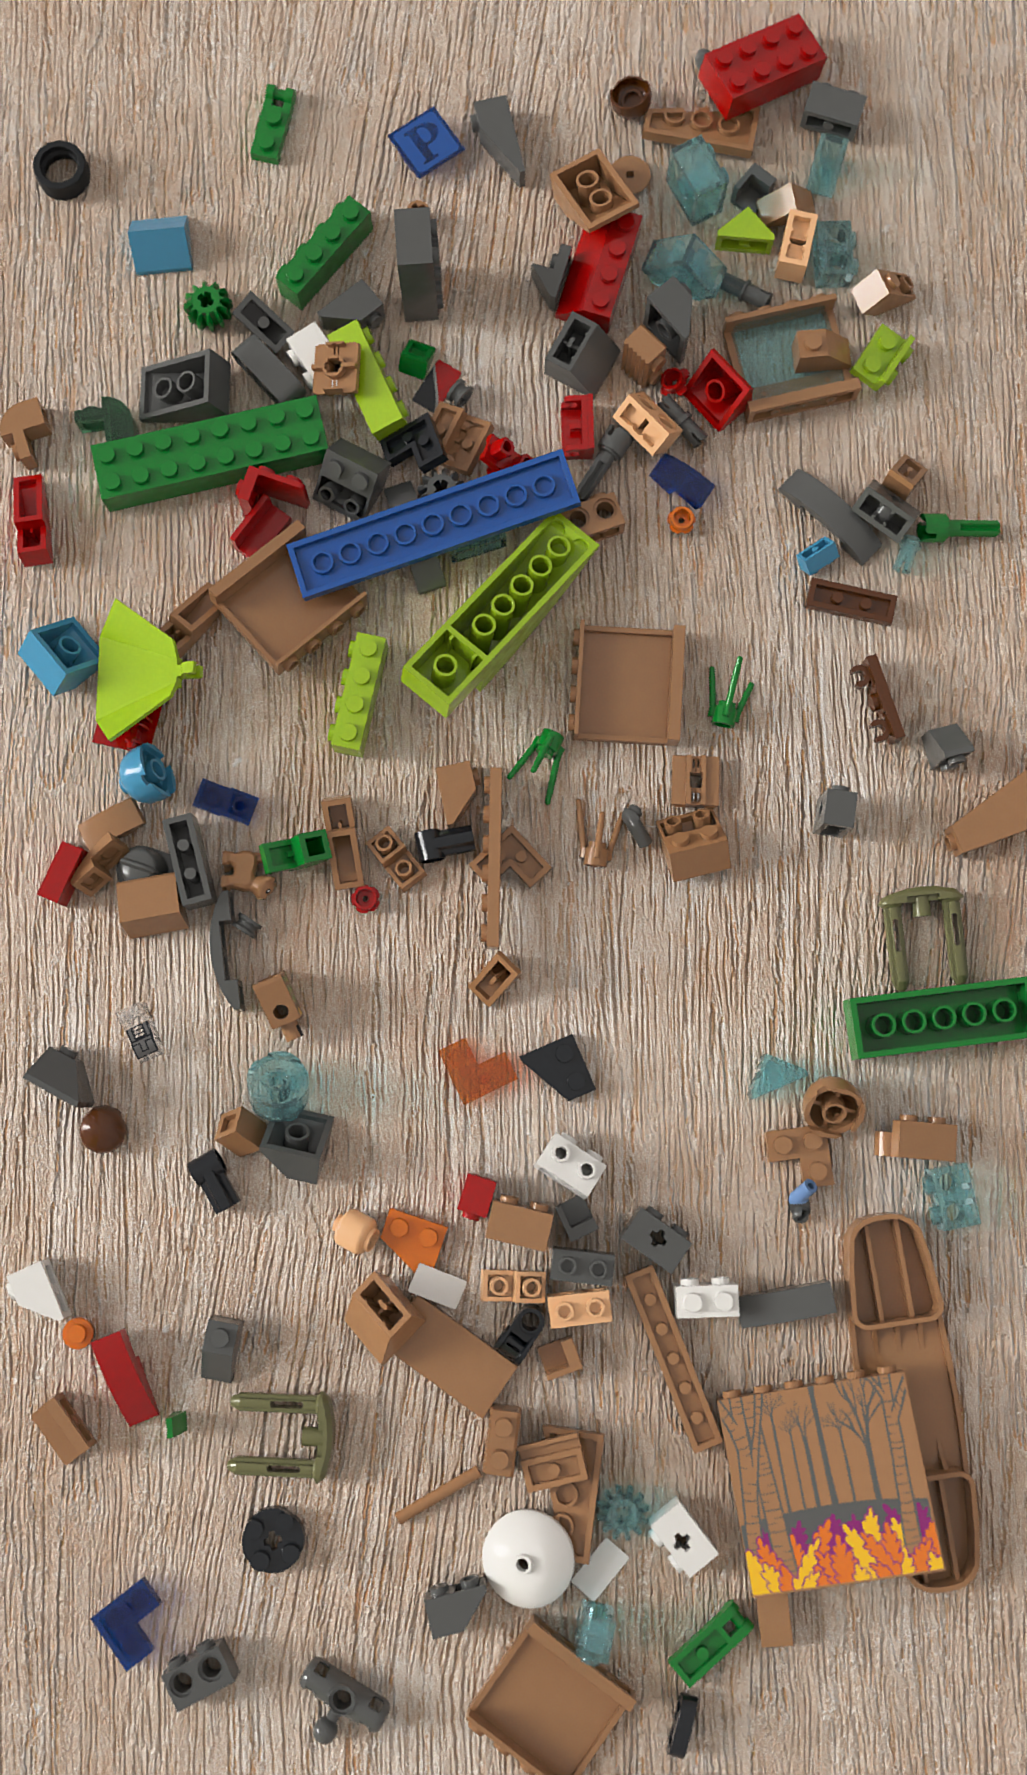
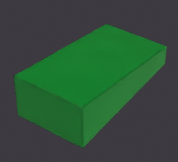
[166,1411,187,1439]

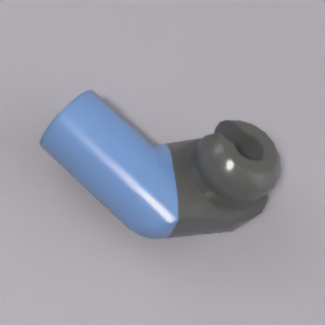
[789,1179,817,1223]

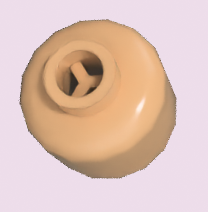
[332,1209,380,1255]

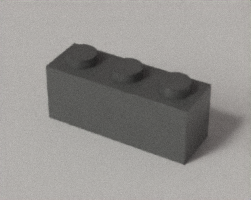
[162,813,217,911]

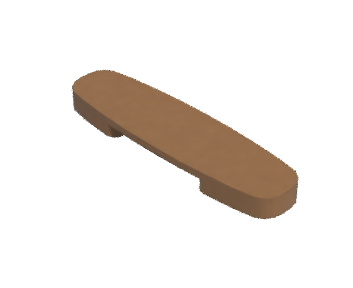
[843,1212,980,1593]

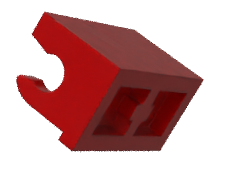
[561,393,594,460]

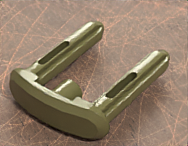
[878,886,969,992]
[227,1391,336,1484]

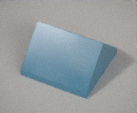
[128,215,193,276]

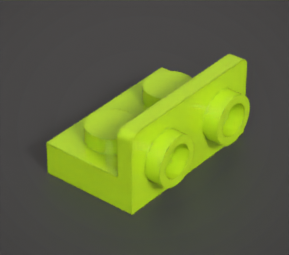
[849,323,915,392]

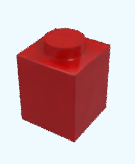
[457,1173,497,1222]

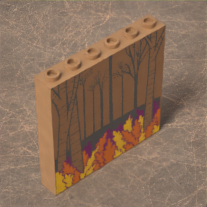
[717,1365,945,1598]

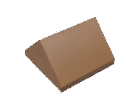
[116,872,190,939]

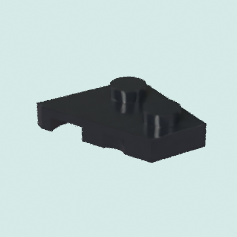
[519,1034,596,1101]

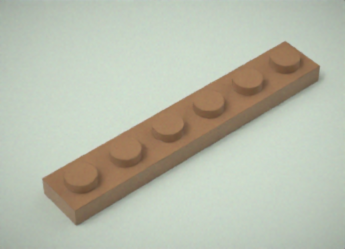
[481,767,503,950]
[624,1264,723,1454]

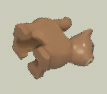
[221,851,277,900]

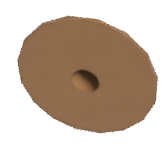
[612,156,650,194]

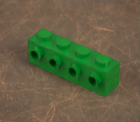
[276,195,374,311]

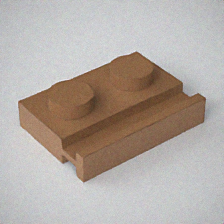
[517,1431,590,1493]

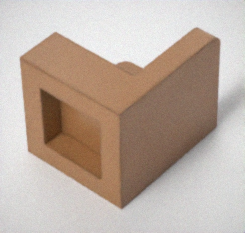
[215,1106,267,1157]
[538,1335,583,1381]

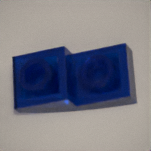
[649,453,715,510]
[192,778,259,826]

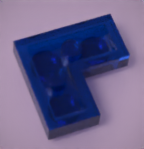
[91,1576,162,1672]

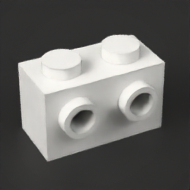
[533,1132,607,1200]
[673,1277,740,1319]

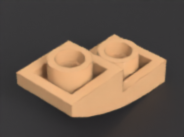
[480,1269,546,1303]

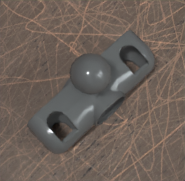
[300,1657,391,1744]

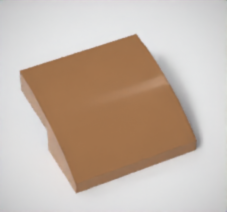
[432,401,495,477]

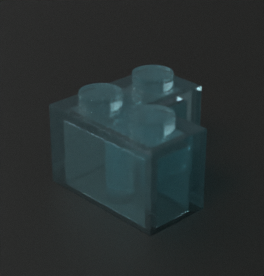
[641,233,728,301]

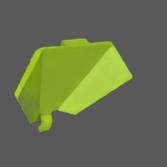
[96,598,203,742]

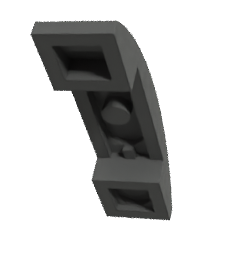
[778,469,882,566]
[383,480,446,595]
[210,890,245,1012]

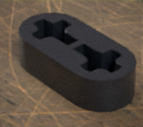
[667,1692,698,1759]

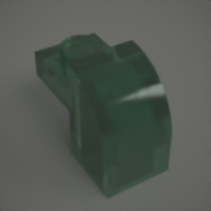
[74,396,139,442]

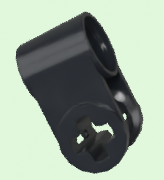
[493,1304,545,1366]

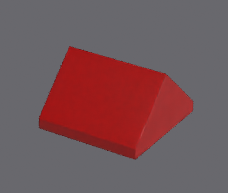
[684,348,753,432]

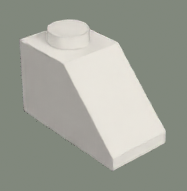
[6,1259,72,1321]

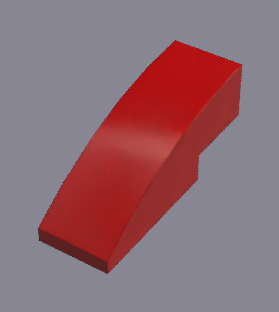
[13,474,53,567]
[90,1328,160,1427]

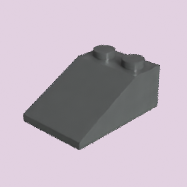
[139,349,231,423]

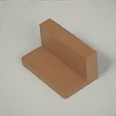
[31,1392,97,1465]

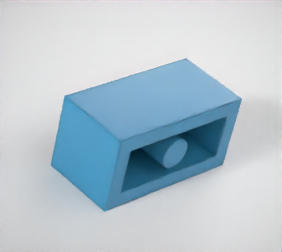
[796,536,840,576]

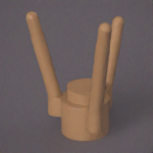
[576,799,623,868]

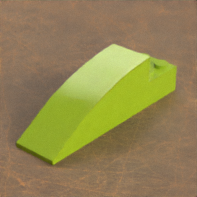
[401,513,600,718]

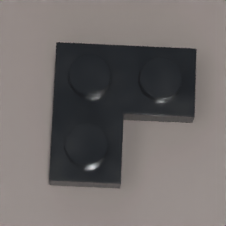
[380,412,449,474]

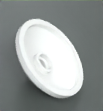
[482,1509,575,1609]

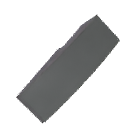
[739,1279,837,1328]

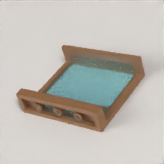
[722,293,862,424]

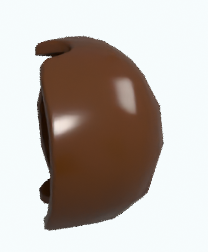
[610,76,652,119]
[79,1105,127,1154]

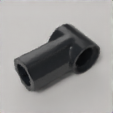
[414,825,476,864]
[187,1148,241,1214]

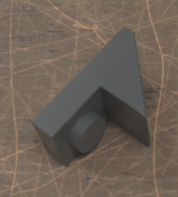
[531,243,572,311]

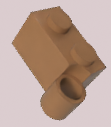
[874,1114,958,1162]

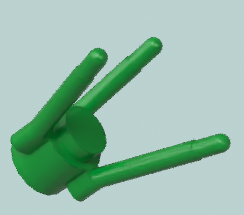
[707,656,754,728]
[507,728,565,805]

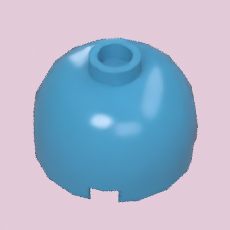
[119,742,176,804]

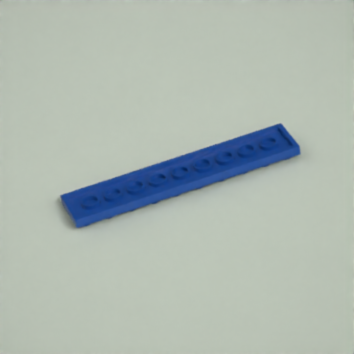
[286,449,581,601]

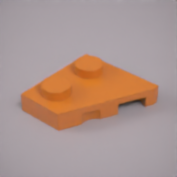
[380,1208,448,1273]

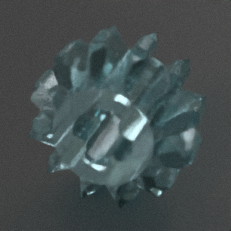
[596,1484,649,1541]

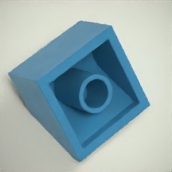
[18,617,99,696]

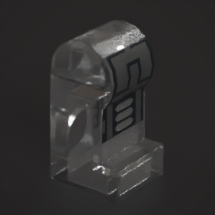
[115,1001,164,1063]

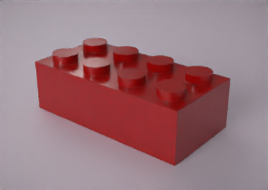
[698,13,828,121]

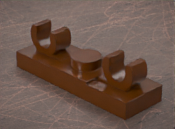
[849,654,906,745]

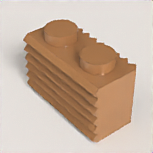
[621,324,667,389]
[482,1403,521,1477]

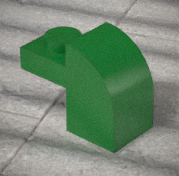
[259,829,332,875]

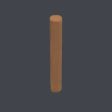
[395,1465,482,1524]

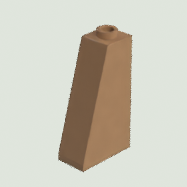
[944,769,1027,857]

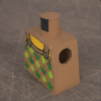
[252,970,304,1042]

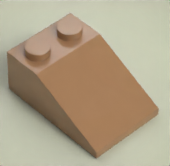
[550,148,640,233]

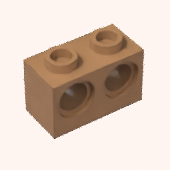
[561,491,626,542]

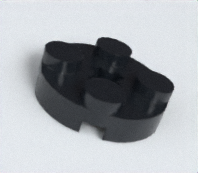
[242,1505,306,1573]

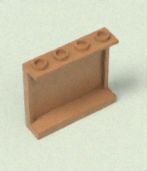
[208,520,367,675]
[568,619,686,746]
[466,1613,637,1775]

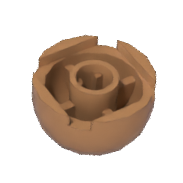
[802,1076,865,1138]

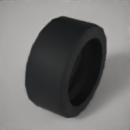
[33,140,91,201]

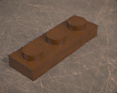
[805,577,898,627]

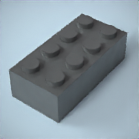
[394,207,443,322]

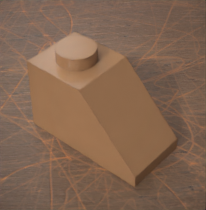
[791,328,852,373]
[435,760,481,829]

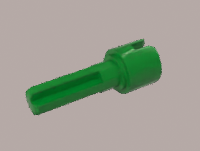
[916,513,1000,543]

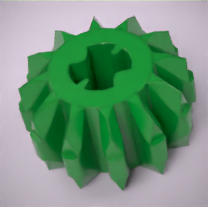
[184,280,233,332]

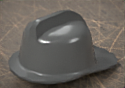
[116,845,174,882]

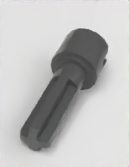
[576,424,634,502]

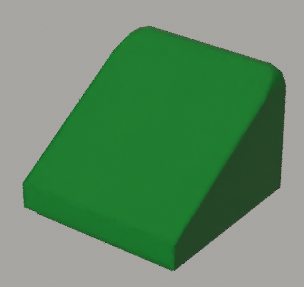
[398,339,436,380]

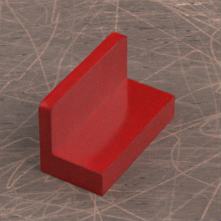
[230,493,292,558]
[37,841,88,907]

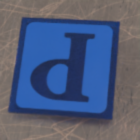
[388,106,465,179]

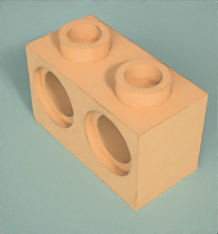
[774,209,818,284]
[612,391,683,456]
[546,1286,613,1329]

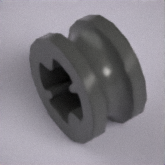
[446,379,474,408]
[232,912,262,939]

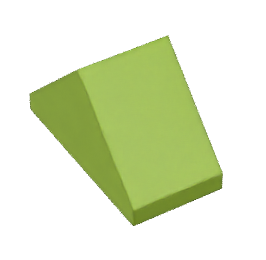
[714,206,775,255]

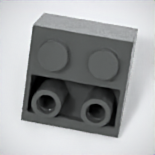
[544,311,621,400]
[312,438,391,520]

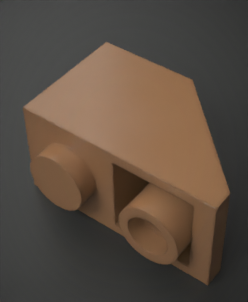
[851,269,916,316]

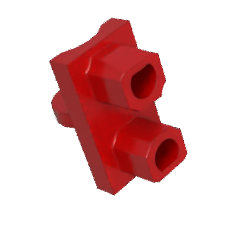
[479,433,533,474]

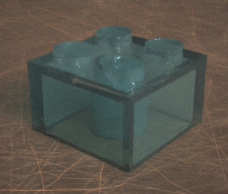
[666,134,729,227]

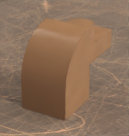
[0,397,53,470]

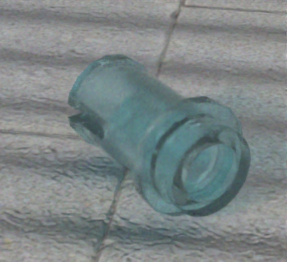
[892,535,922,574]

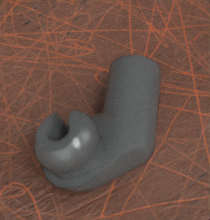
[622,804,652,848]

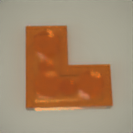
[438,1038,518,1105]

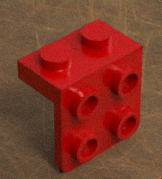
[236,465,310,517]

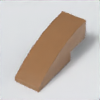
[160,581,221,658]
[321,794,365,890]

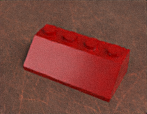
[555,212,643,334]

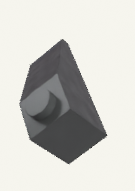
[470,95,525,187]

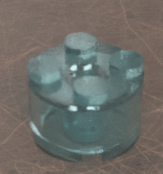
[247,1051,309,1122]

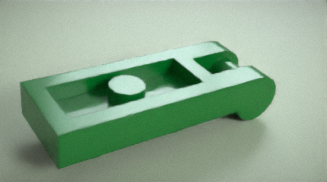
[250,83,296,165]
[668,1599,754,1688]

